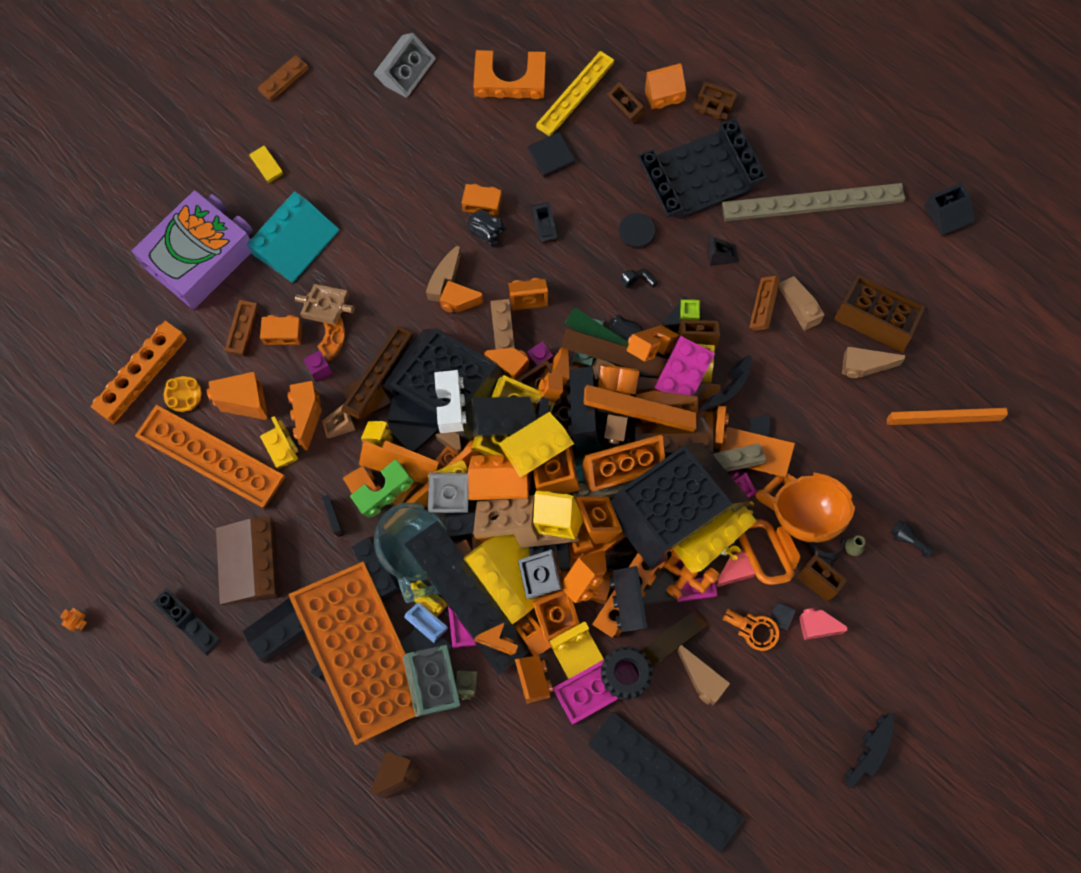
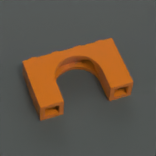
[473,50,546,99]

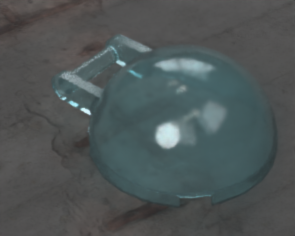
[374,503,447,603]

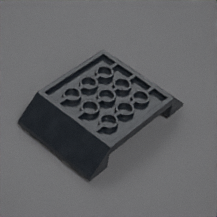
[637,118,767,219]
[380,329,510,442]
[611,442,750,570]

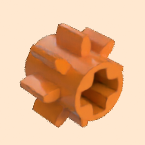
[60,607,87,632]

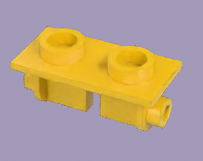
[406,579,448,617]

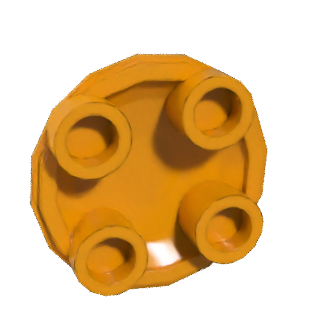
[163,376,202,412]

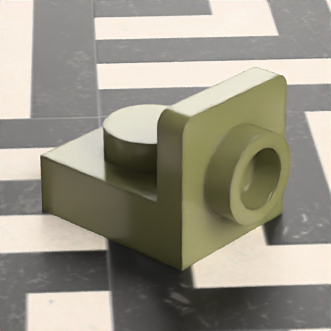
[456,670,478,700]

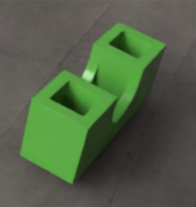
[350,459,415,518]

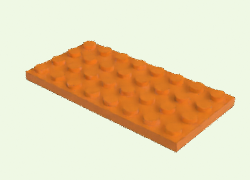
[288,562,415,745]

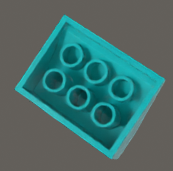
[247,191,340,283]

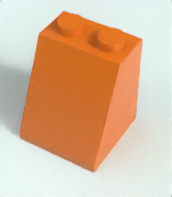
[207,372,268,420]

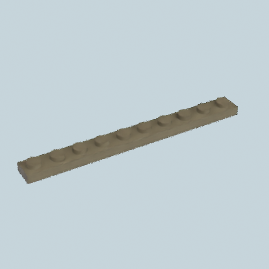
[722,183,905,222]
[572,443,766,503]

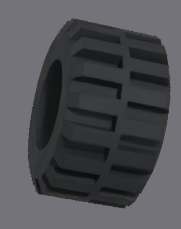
[601,646,653,701]

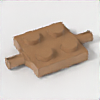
[295,284,355,325]

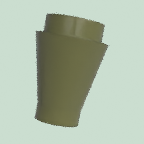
[845,535,865,556]

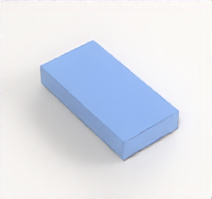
[404,602,448,643]

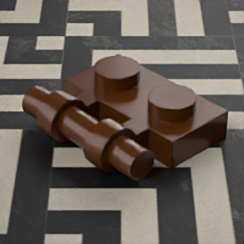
[693,82,738,121]

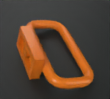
[739,519,800,585]

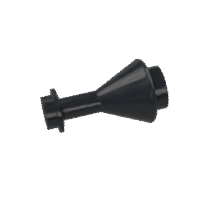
[890,520,934,558]

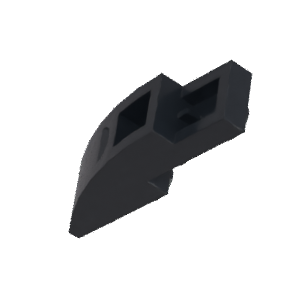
[152,588,222,656]
[842,712,894,788]

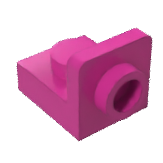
[729,471,757,498]

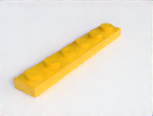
[536,51,614,136]

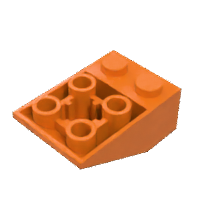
[288,381,322,451]

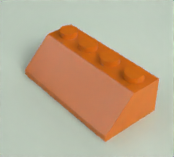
[582,435,665,492]

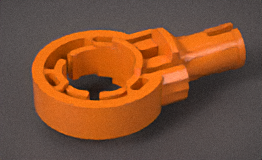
[723,608,779,651]

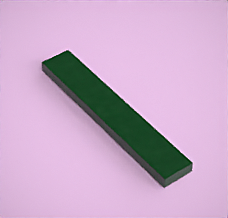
[564,307,659,378]

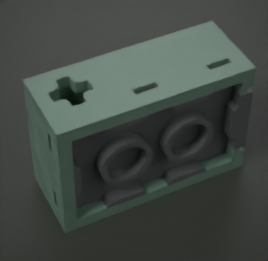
[403,645,460,717]

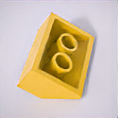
[499,412,574,477]

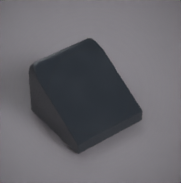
[768,602,796,631]

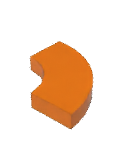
[317,316,345,362]

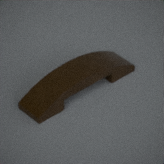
[640,610,708,668]

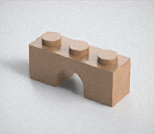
[491,299,514,349]

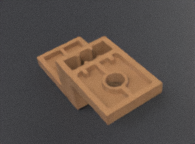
[473,495,580,548]

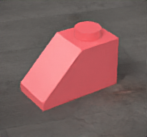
[715,549,755,587]
[799,608,847,640]

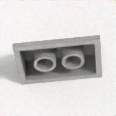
[374,33,436,97]

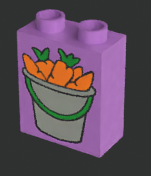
[131,190,253,310]

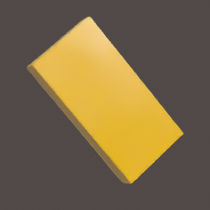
[249,146,284,183]

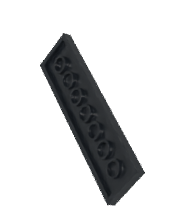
[404,521,530,675]
[588,712,745,853]

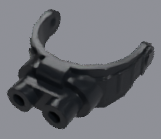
[809,538,846,567]

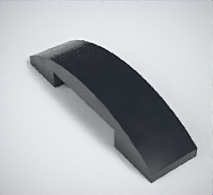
[700,355,752,411]

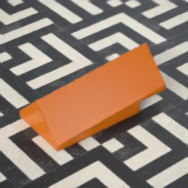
[359,441,444,484]

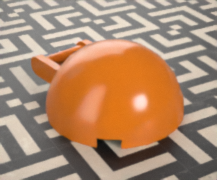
[755,472,855,543]

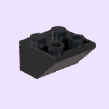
[924,182,975,236]

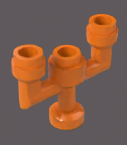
[664,550,720,599]

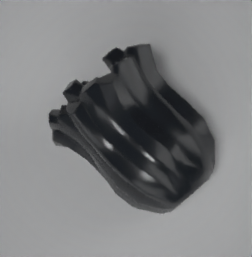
[468,210,507,247]
[607,315,644,342]

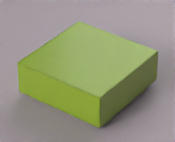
[680,300,700,320]

